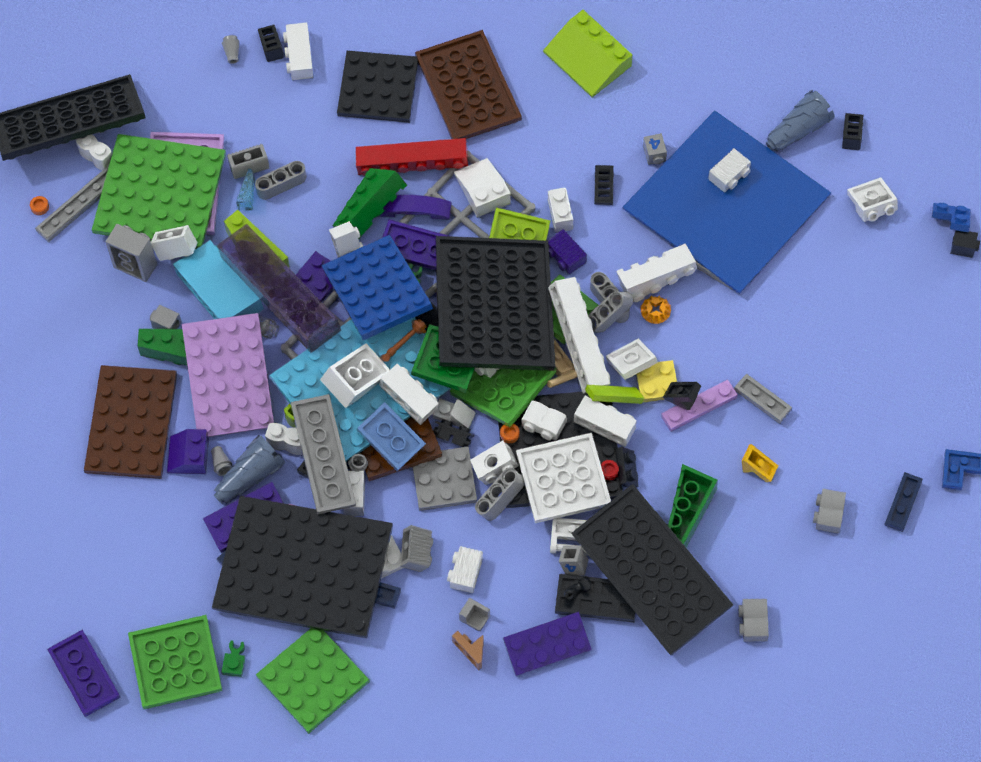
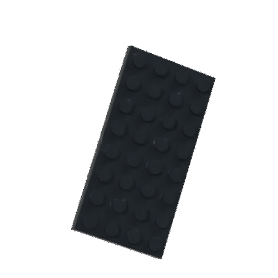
[0,74,146,161]
[571,484,733,656]

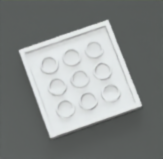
[516,433,611,523]

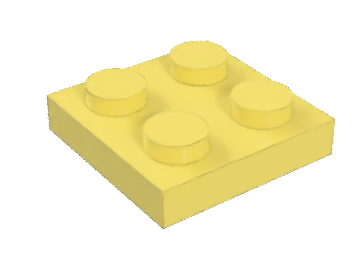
[636,360,677,402]

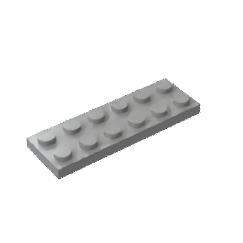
[291,394,356,514]

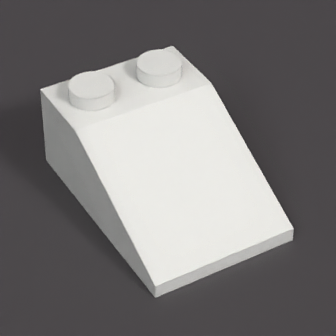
[454,158,511,218]
[320,343,390,408]

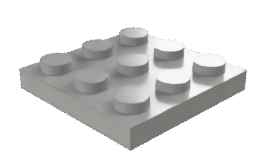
[413,447,477,511]

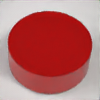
[601,460,619,480]

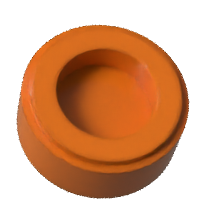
[30,196,49,215]
[500,424,519,443]

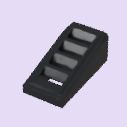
[258,24,284,62]
[842,113,864,150]
[594,165,614,205]

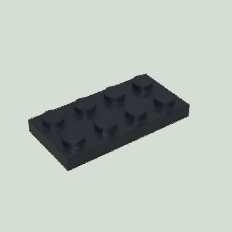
[555,574,635,622]

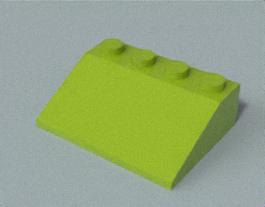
[543,10,633,97]

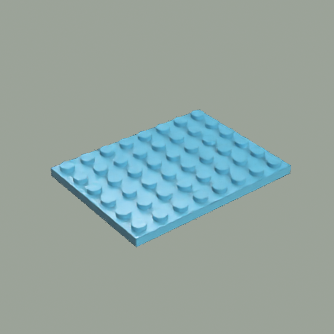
[269,317,451,462]

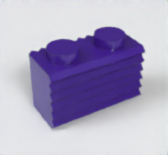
[547,229,587,274]

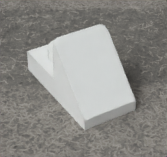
[433,399,476,428]

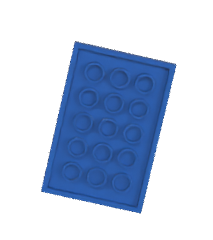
[321,235,433,341]

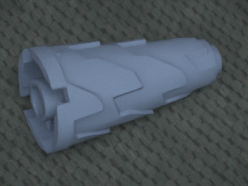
[766,90,835,151]
[214,435,285,504]

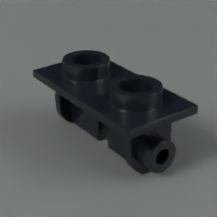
[433,419,474,447]

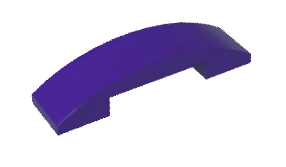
[377,195,452,220]

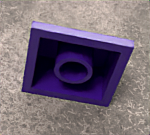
[167,429,209,474]

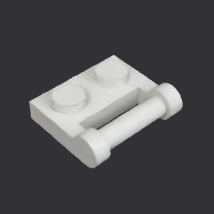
[550,518,589,556]

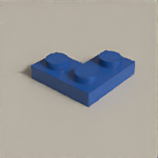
[932,203,971,232]
[942,449,981,490]

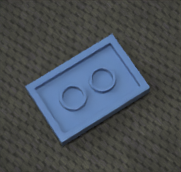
[356,402,426,471]

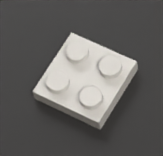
[606,338,658,380]

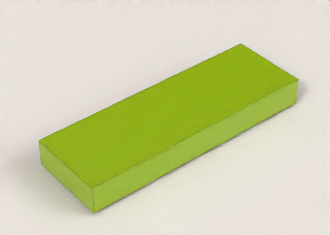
[585,384,644,404]

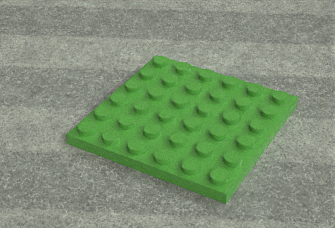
[92,134,226,249]

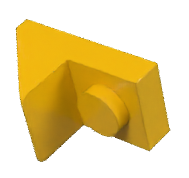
[742,444,779,482]

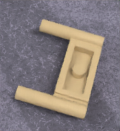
[547,339,577,388]

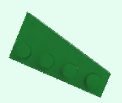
[332,168,407,240]
[137,329,188,366]
[668,464,718,547]

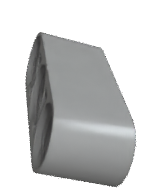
[255,161,307,200]
[590,272,630,323]
[588,292,633,333]
[475,468,525,521]

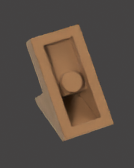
[452,631,484,670]

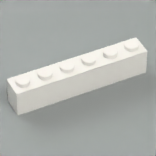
[548,277,611,394]

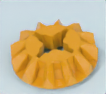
[641,295,671,324]

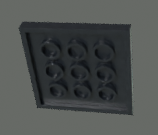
[337,50,418,123]

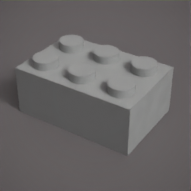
[105,224,157,282]

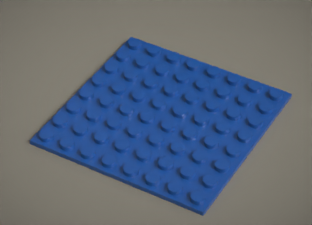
[622,110,831,294]

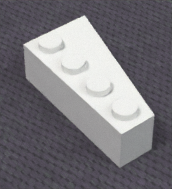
[616,244,697,302]

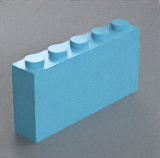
[173,240,264,319]

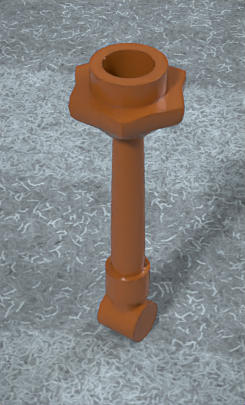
[380,319,426,362]

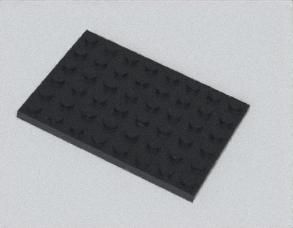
[435,236,556,371]
[212,496,393,638]

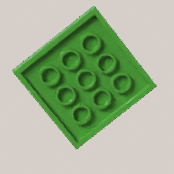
[450,369,556,428]
[128,615,222,710]
[256,628,370,734]

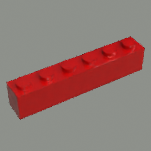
[356,138,468,176]

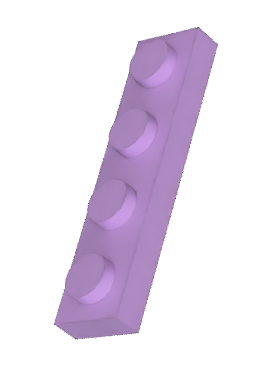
[661,380,738,432]

